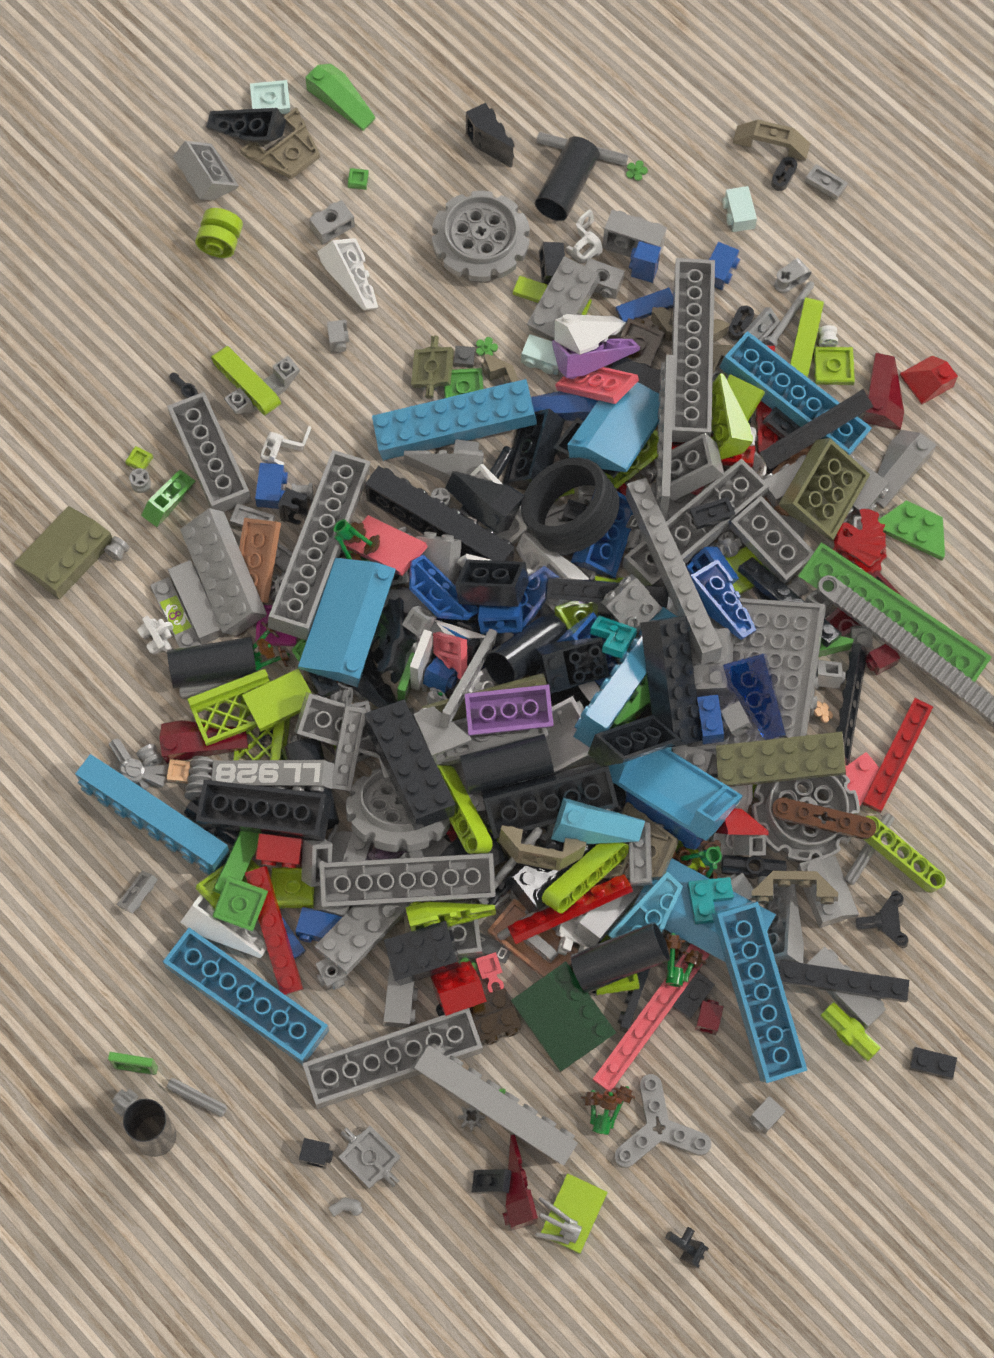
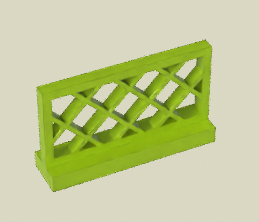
[187,669,270,746]
[233,696,291,760]

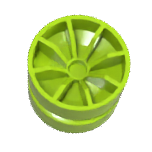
[195,208,243,258]

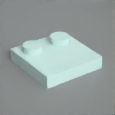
[250,80,290,114]

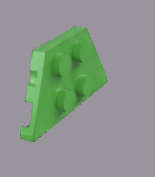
[878,500,945,561]

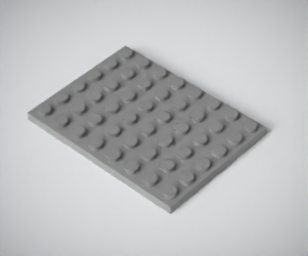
[685,598,826,757]

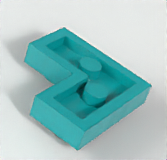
[590,616,637,659]
[687,877,734,925]

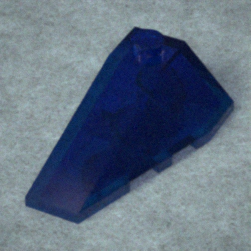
[723,653,786,740]

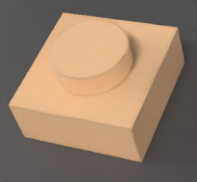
[167,759,191,784]

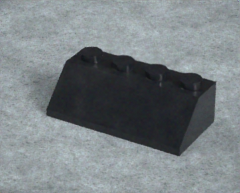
[502,409,565,491]
[588,715,682,767]

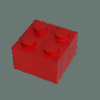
[256,834,303,868]
[430,961,487,1016]

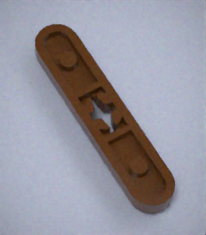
[771,798,876,839]

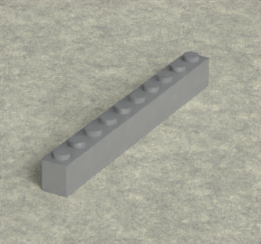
[626,478,722,665]

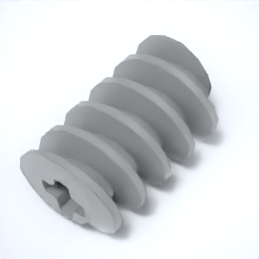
[184,756,214,801]

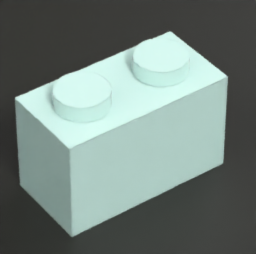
[722,186,757,232]
[521,334,559,375]

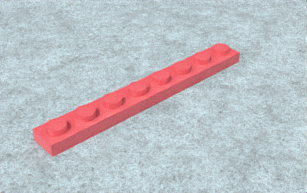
[592,944,710,1091]

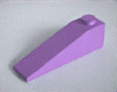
[552,339,640,379]

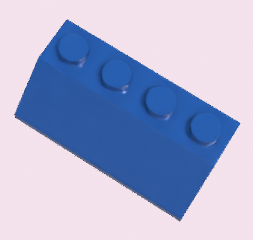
[571,491,633,578]
[625,792,704,850]

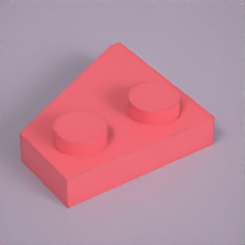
[433,632,467,679]
[846,752,879,806]

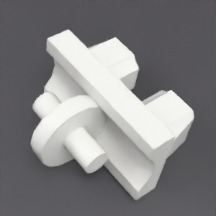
[137,616,174,655]

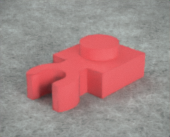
[475,952,504,993]

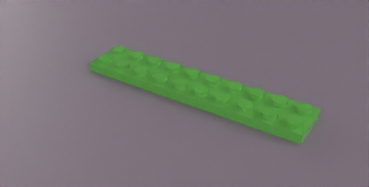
[798,542,992,682]

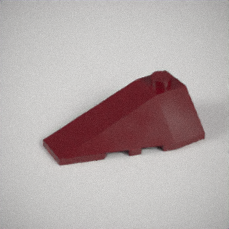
[159,720,249,764]

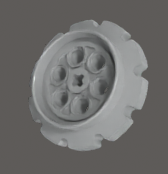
[432,191,530,282]
[346,768,450,852]
[752,775,860,863]

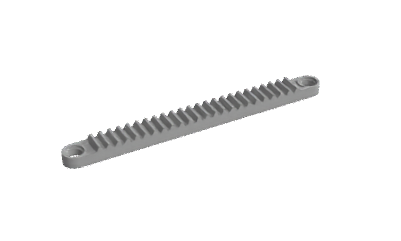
[817,575,994,725]

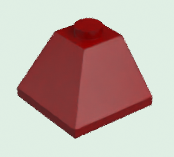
[900,356,958,405]
[715,808,769,835]

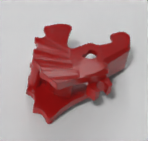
[833,508,887,575]

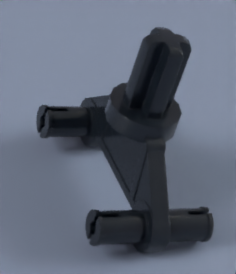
[856,890,909,948]

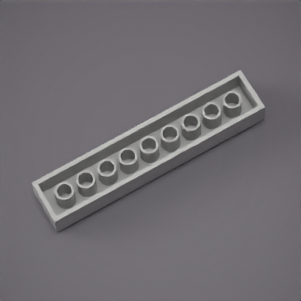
[672,258,715,443]
[268,450,371,640]

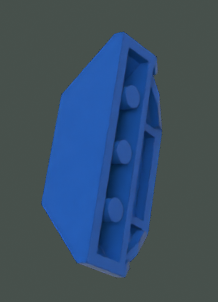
[409,554,479,620]

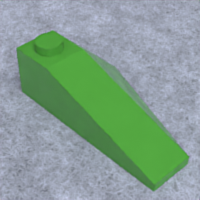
[305,64,376,131]

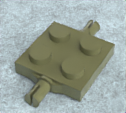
[411,335,454,399]

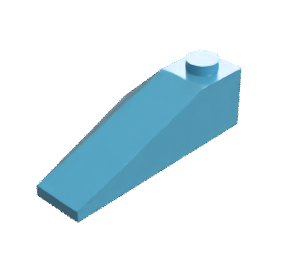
[551,798,645,844]

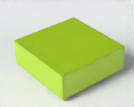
[125,446,153,469]

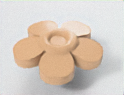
[814,701,833,723]

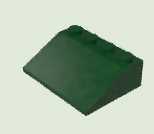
[510,961,616,1072]

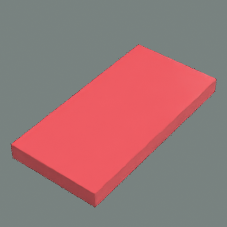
[555,367,639,404]
[344,515,428,576]

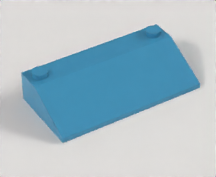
[568,382,660,472]
[298,558,396,687]
[609,748,743,841]
[634,858,776,962]

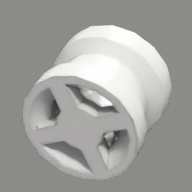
[818,325,838,347]

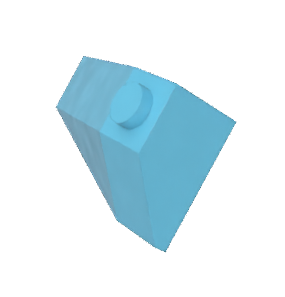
[607,872,683,939]

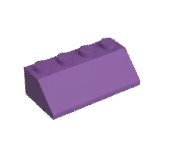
[465,685,554,736]

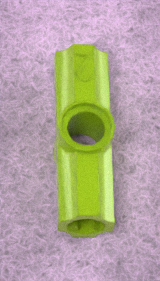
[820,1002,881,1062]

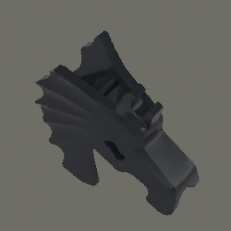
[370,597,417,684]

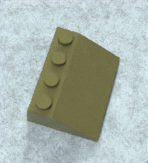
[778,438,870,540]
[14,506,112,600]

